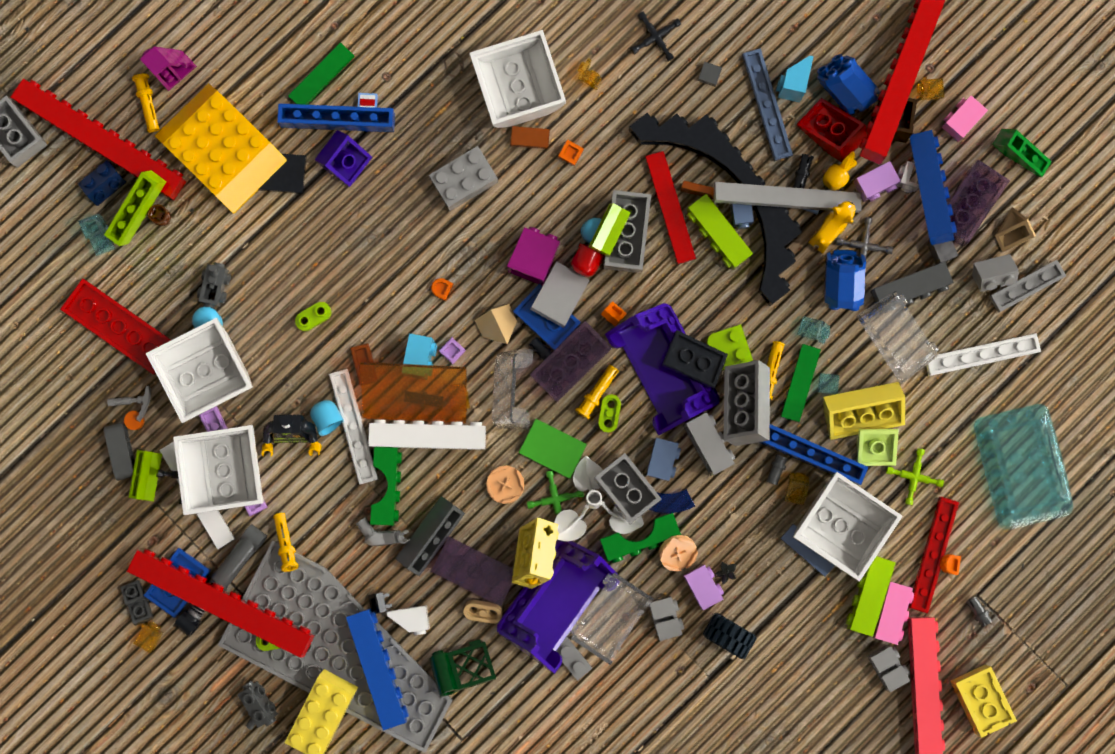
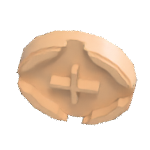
[486,465,525,504]
[659,535,698,572]

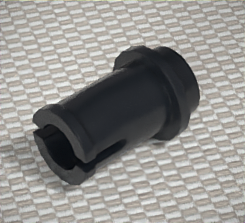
[528,337,553,362]

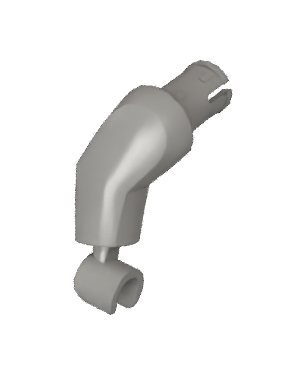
[356,517,410,546]

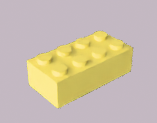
[285,669,359,754]

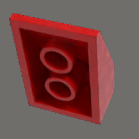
[797,98,867,162]

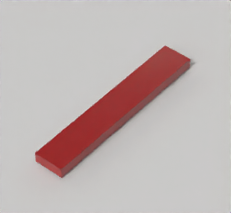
[645,151,696,265]
[908,497,959,614]

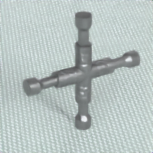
[836,217,893,258]

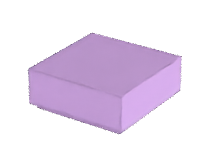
[439,337,466,364]

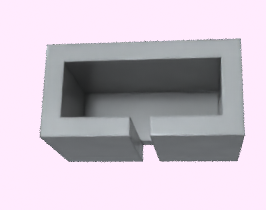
[972,254,1019,292]
[648,596,684,641]
[867,645,910,692]

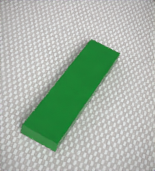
[288,42,355,105]
[780,344,821,423]

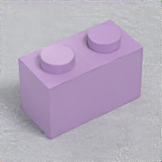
[853,161,901,202]
[683,564,724,610]

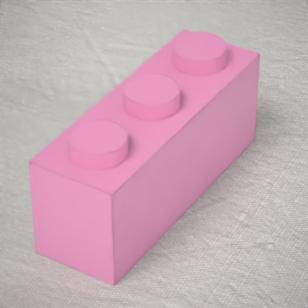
[873,582,914,645]

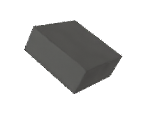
[698,62,722,87]

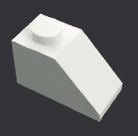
[387,605,430,635]

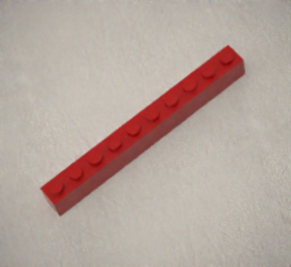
[859,0,945,165]
[11,79,186,200]
[126,549,315,658]

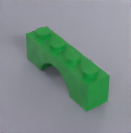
[370,447,402,526]
[600,513,681,563]

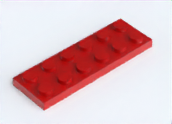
[60,278,171,375]

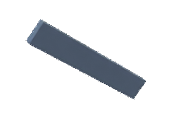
[742,48,793,161]

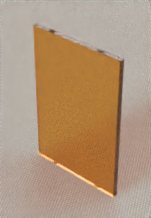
[360,362,467,423]

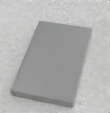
[530,261,589,328]

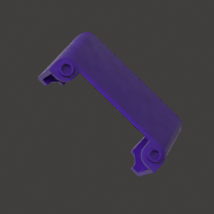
[605,303,720,436]
[497,540,622,674]

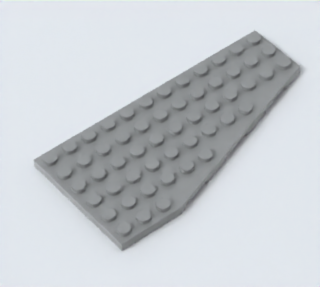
[218,540,453,753]

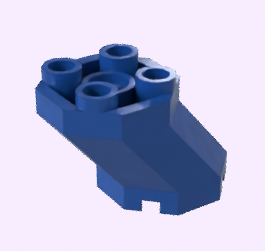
[817,54,880,115]
[824,249,866,311]

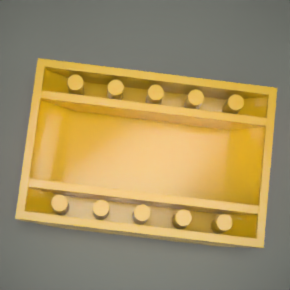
[155,83,287,214]

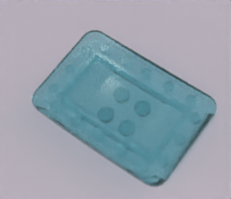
[974,404,1073,529]

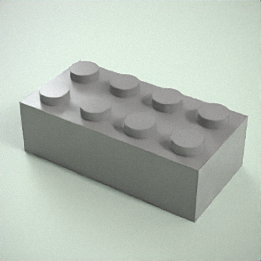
[604,190,651,273]
[723,360,770,446]

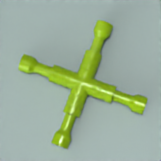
[886,448,944,506]

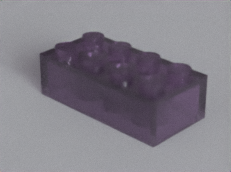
[947,160,1010,247]
[530,321,612,403]
[431,536,514,606]

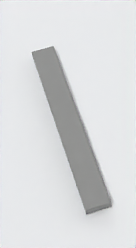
[713,182,862,213]

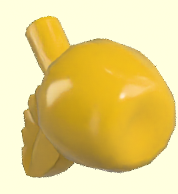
[823,151,857,191]

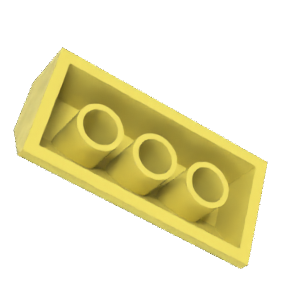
[823,382,905,440]

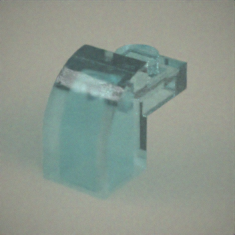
[78,214,116,256]

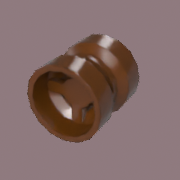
[148,204,171,226]

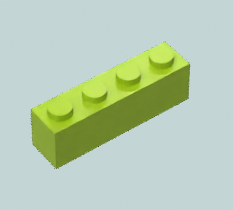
[104,170,167,246]
[687,194,753,270]
[846,556,896,637]

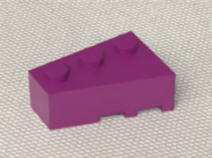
[140,46,197,91]

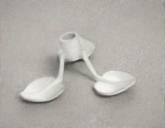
[554,456,644,542]

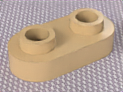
[463,600,503,624]

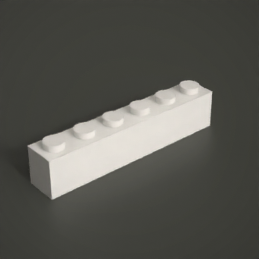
[369,420,486,450]

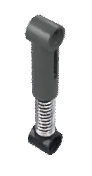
[174,524,267,637]

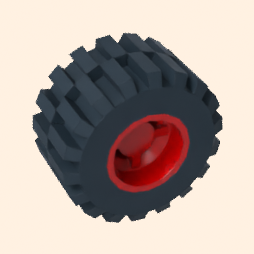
[702,613,757,659]

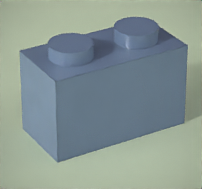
[646,438,681,481]

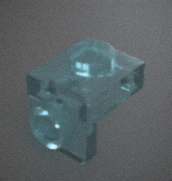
[797,316,830,344]

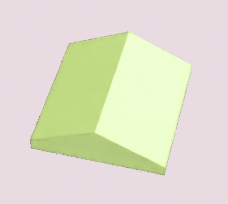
[856,429,899,466]

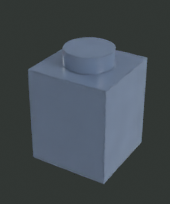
[730,204,754,229]

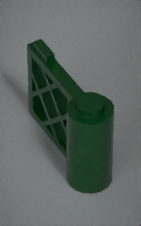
[429,639,496,697]

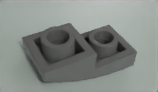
[120,580,154,626]

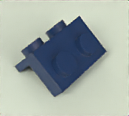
[78,160,126,206]

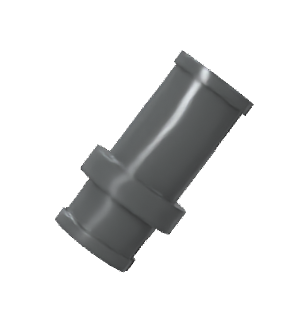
[766,454,788,486]
[966,596,993,627]

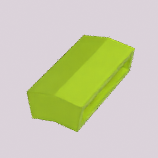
[589,203,631,257]
[129,450,162,502]

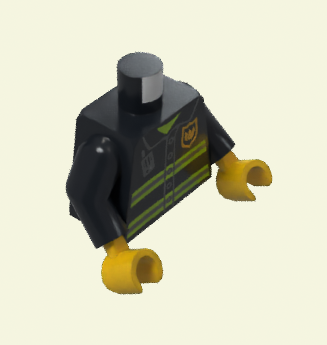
[261,414,322,457]

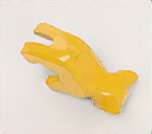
[808,201,856,254]

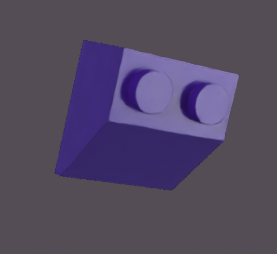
[314,130,372,187]

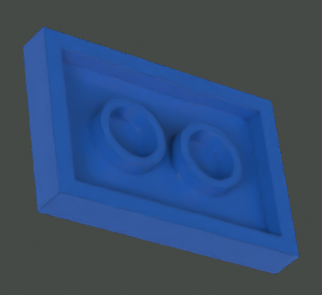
[513,284,581,351]
[144,548,211,618]

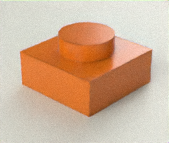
[558,139,584,166]
[601,301,627,327]

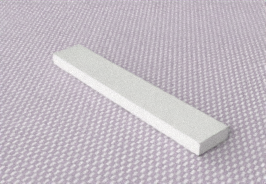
[924,333,1041,376]
[329,369,379,485]
[159,442,235,549]

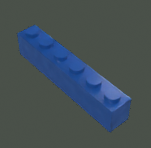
[277,104,395,132]
[910,130,957,245]
[759,424,868,485]
[346,609,409,731]

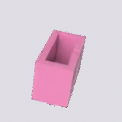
[942,96,988,142]

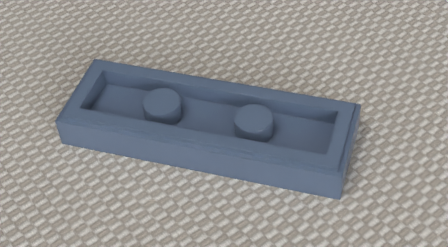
[780,524,835,577]

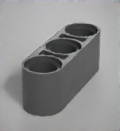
[104,422,135,481]

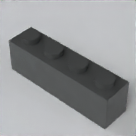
[870,262,954,313]
[395,496,465,576]

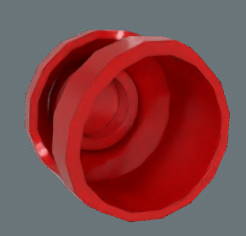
[571,243,604,277]

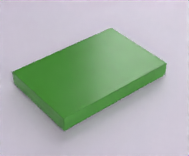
[519,419,587,479]

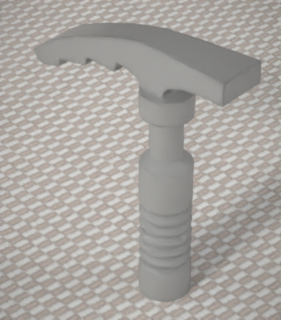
[107,386,151,422]

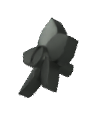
[715,562,736,584]

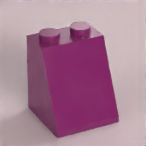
[507,227,560,286]

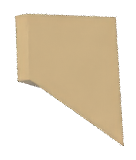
[995,207,1036,252]
[475,304,517,344]

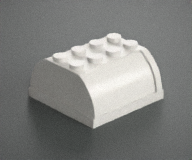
[470,30,566,128]
[146,318,253,423]
[173,425,264,515]
[793,472,902,582]

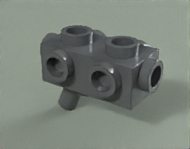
[197,262,231,309]
[237,680,278,730]

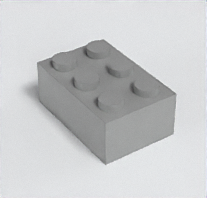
[0,95,48,168]
[429,146,498,211]
[683,412,735,476]
[594,453,661,525]

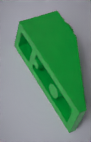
[992,129,1052,177]

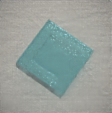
[818,373,840,394]

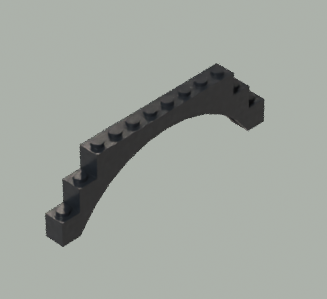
[629,113,802,306]

